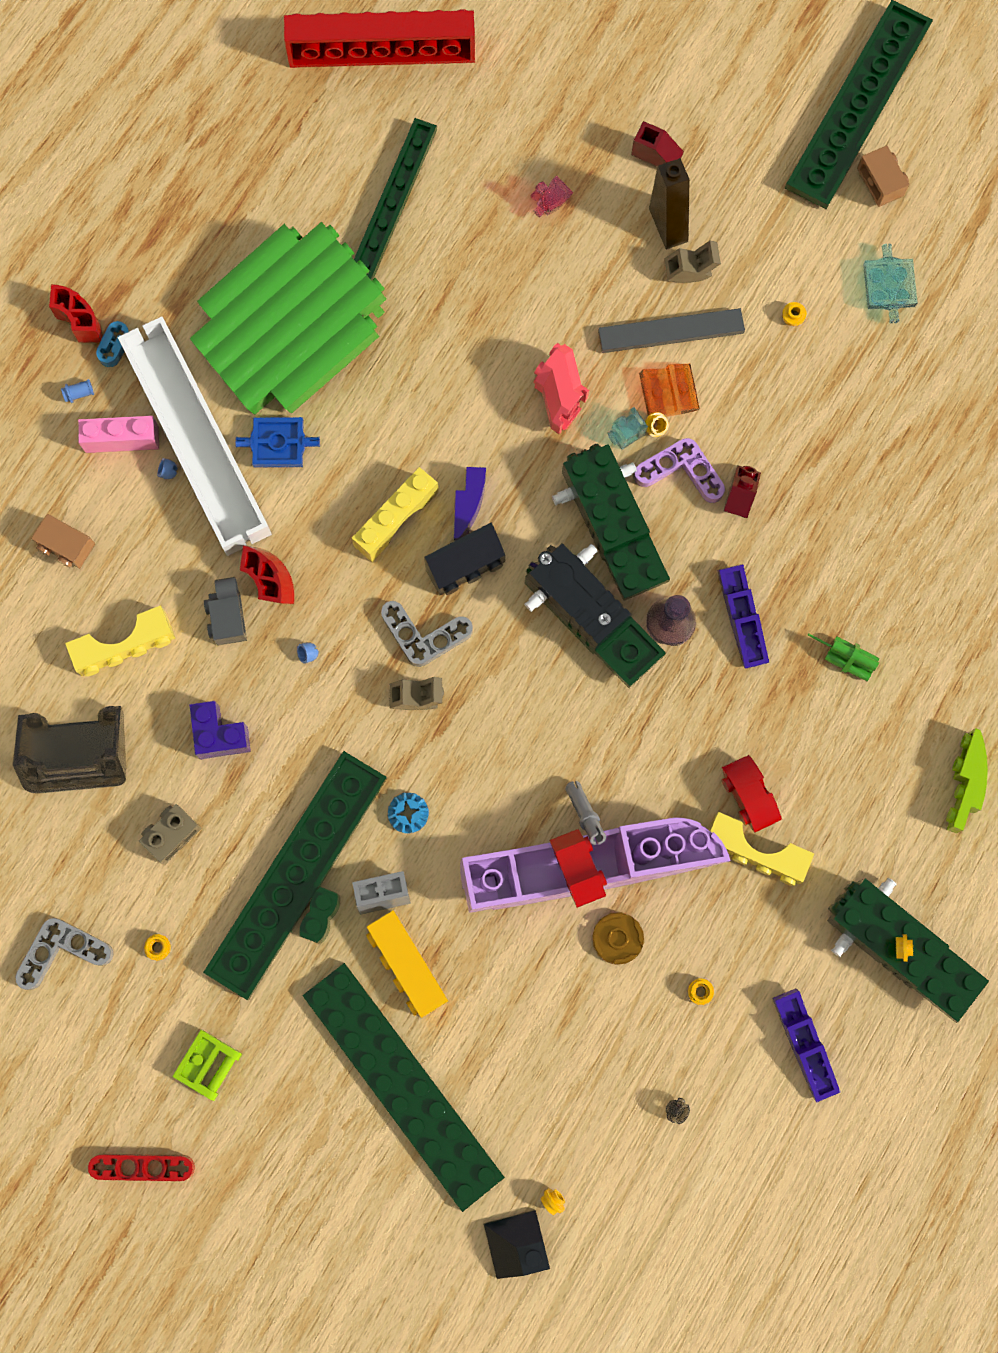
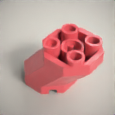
[534,343,589,434]

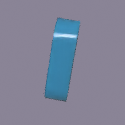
[96,321,130,367]

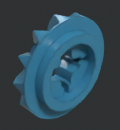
[388,793,429,834]

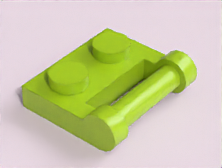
[172,1030,242,1101]

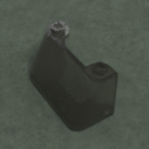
[13,706,126,793]

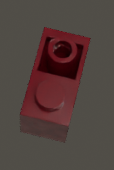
[631,121,684,166]
[724,465,761,518]

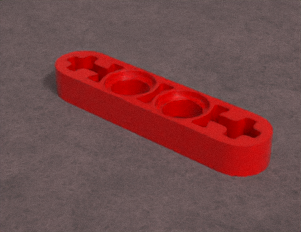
[88,1154,195,1181]

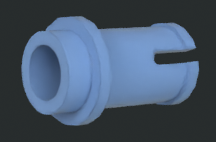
[61,379,94,403]

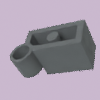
[204,577,247,646]

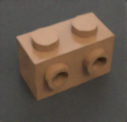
[857,145,909,207]
[31,513,95,569]

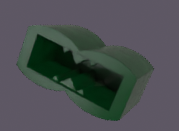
[299,887,340,944]

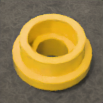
[782,302,807,326]
[645,412,669,437]
[144,934,171,961]
[896,934,913,962]
[688,978,714,1005]
[541,1188,565,1215]

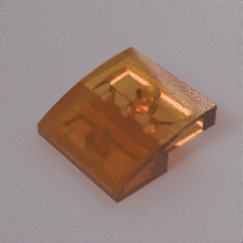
[639,363,700,417]

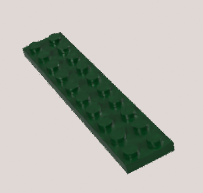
[785,0,933,210]
[203,751,387,1001]
[302,963,505,1212]

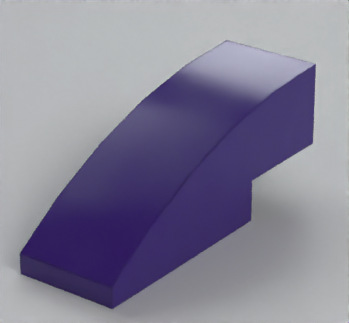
[454,467,486,541]

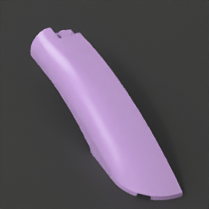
[460,818,730,913]

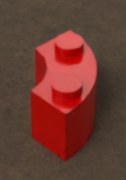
[49,284,103,343]
[240,545,294,604]
[722,755,782,833]
[549,829,607,908]

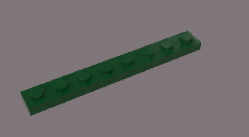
[354,118,437,281]

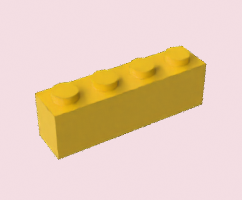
[366,910,448,1018]

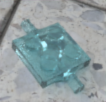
[863,243,918,324]

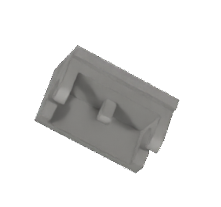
[352,871,411,915]

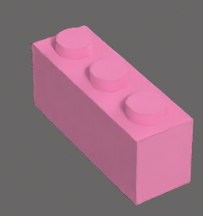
[78,416,159,453]

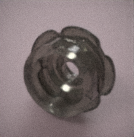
[666,1098,690,1124]

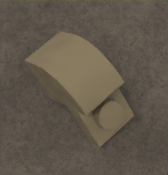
[664,240,721,283]
[390,677,444,710]

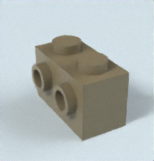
[139,804,202,865]

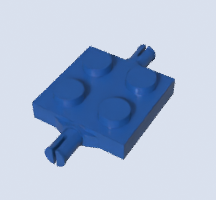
[235,417,320,468]

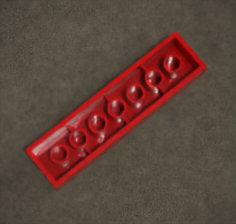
[284,9,475,68]

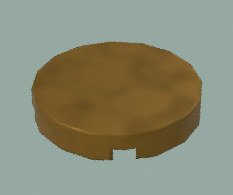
[592,912,644,965]

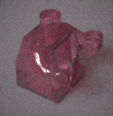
[531,175,573,218]

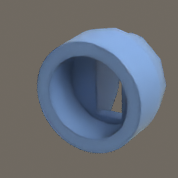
[157,458,178,479]
[297,642,319,664]

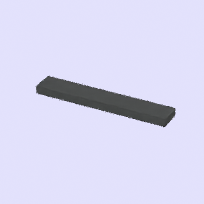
[598,308,745,353]

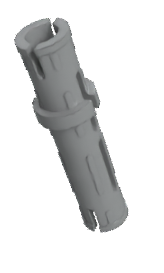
[565,781,606,845]

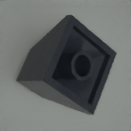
[484,1210,550,1279]

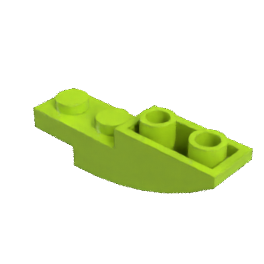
[946,728,988,833]

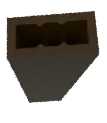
[649,158,690,250]

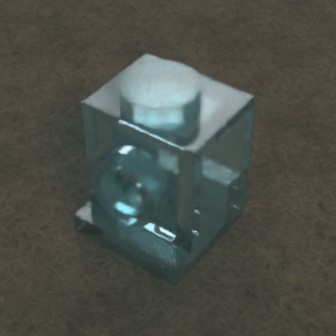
[607,407,648,450]

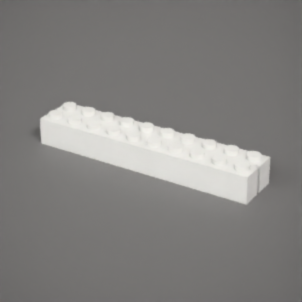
[118,317,272,556]

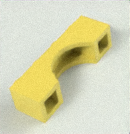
[352,467,439,562]
[65,605,175,676]
[709,812,814,886]

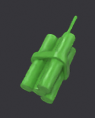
[808,633,879,682]

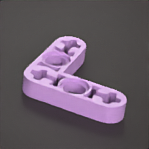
[634,438,725,503]

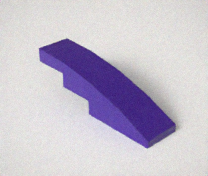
[717,564,769,669]
[772,988,841,1102]

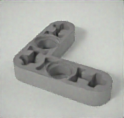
[381,601,473,667]
[16,918,114,990]

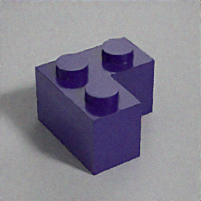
[189,701,251,760]

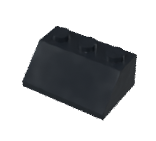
[424,522,506,595]

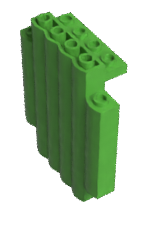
[190,222,386,415]

